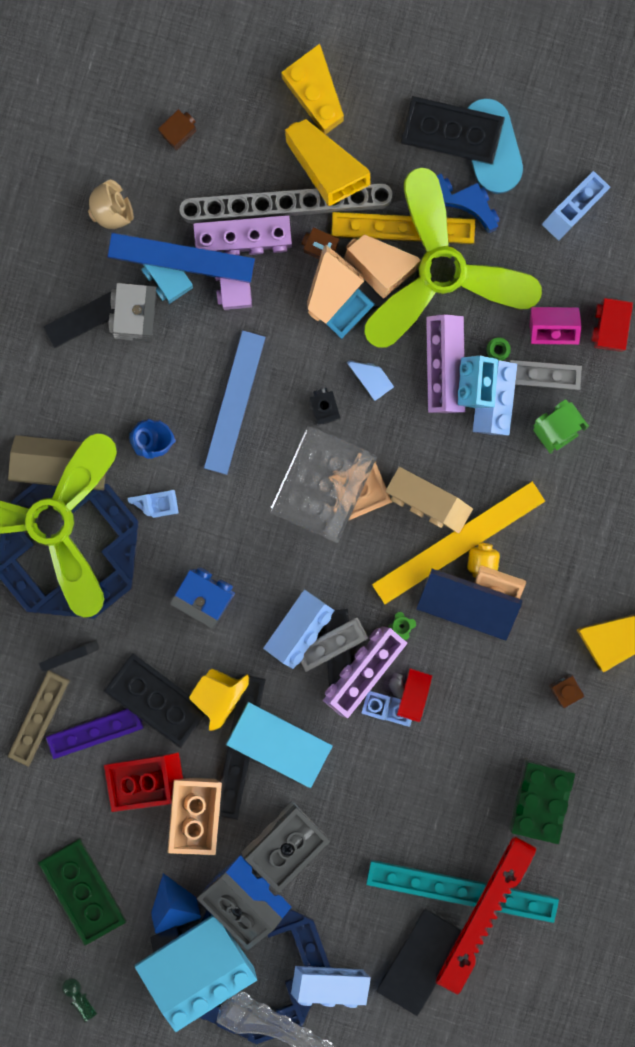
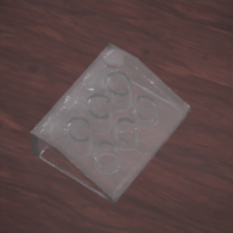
[269,426,377,543]

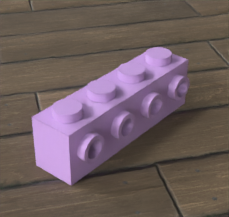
[194,215,292,256]
[426,315,465,413]
[323,626,407,718]

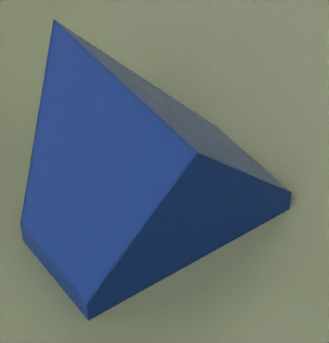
[151,873,201,934]

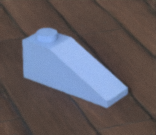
[542,171,610,241]

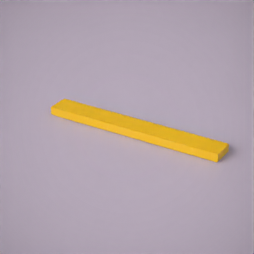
[372,481,545,604]

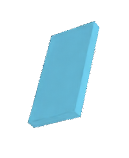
[226,702,333,788]

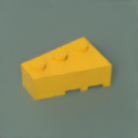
[281,44,344,135]

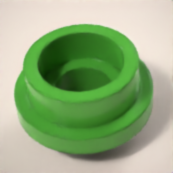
[486,338,511,361]

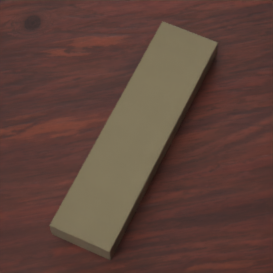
[7,670,70,767]

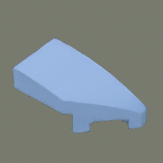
[347,360,394,401]
[128,490,179,518]

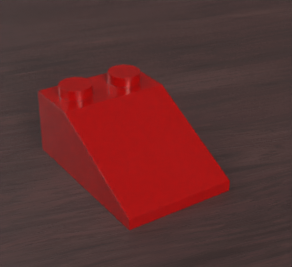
[104,752,183,812]

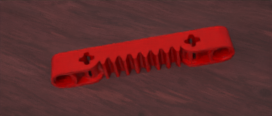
[436,836,536,995]

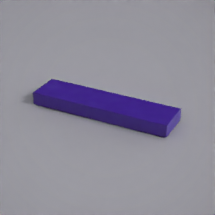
[46,709,144,759]

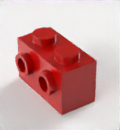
[591,298,633,352]

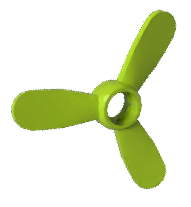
[364,168,542,348]
[0,433,117,618]

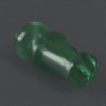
[62,978,97,1023]

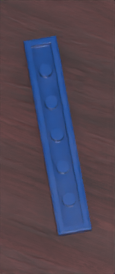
[108,233,255,283]

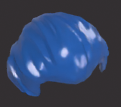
[129,419,176,459]

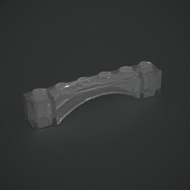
[216,992,336,1047]

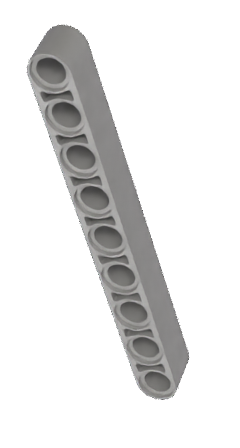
[179,184,392,224]

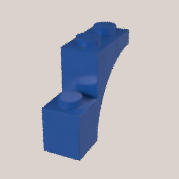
[437,174,500,233]

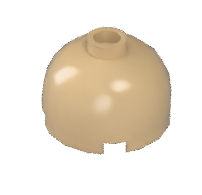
[88,179,134,229]

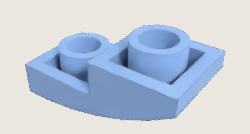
[361,691,412,727]

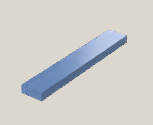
[204,330,266,475]

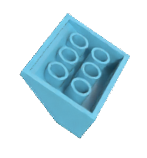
[134,915,257,1032]

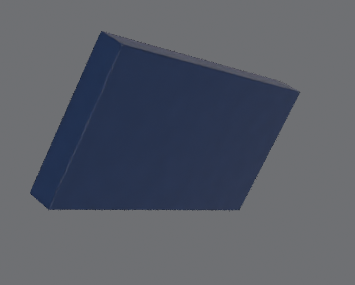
[416,568,523,641]

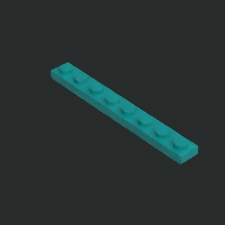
[366,860,559,923]

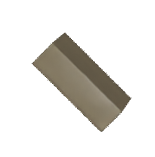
[8,435,106,490]

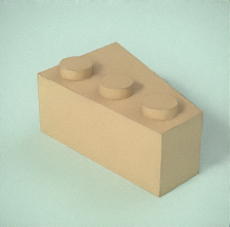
[385,467,473,533]

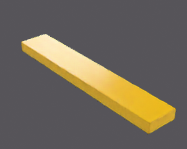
[331,212,475,244]

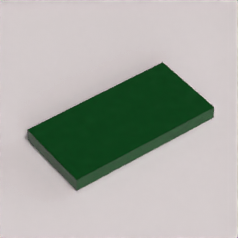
[38,839,127,946]

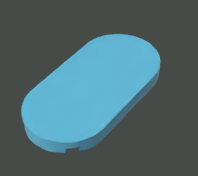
[467,99,523,194]

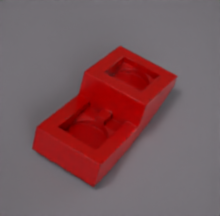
[397,669,433,722]

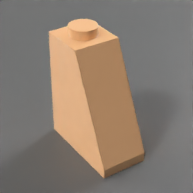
[344,235,421,299]
[307,245,364,323]

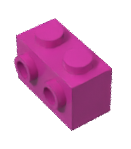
[529,307,581,345]

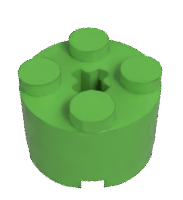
[533,400,589,454]

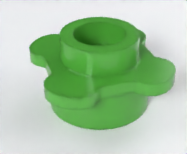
[388,612,416,640]

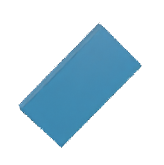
[325,288,375,339]

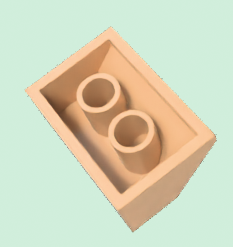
[168,778,222,855]

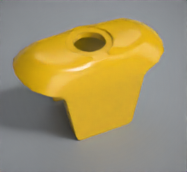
[189,669,249,731]

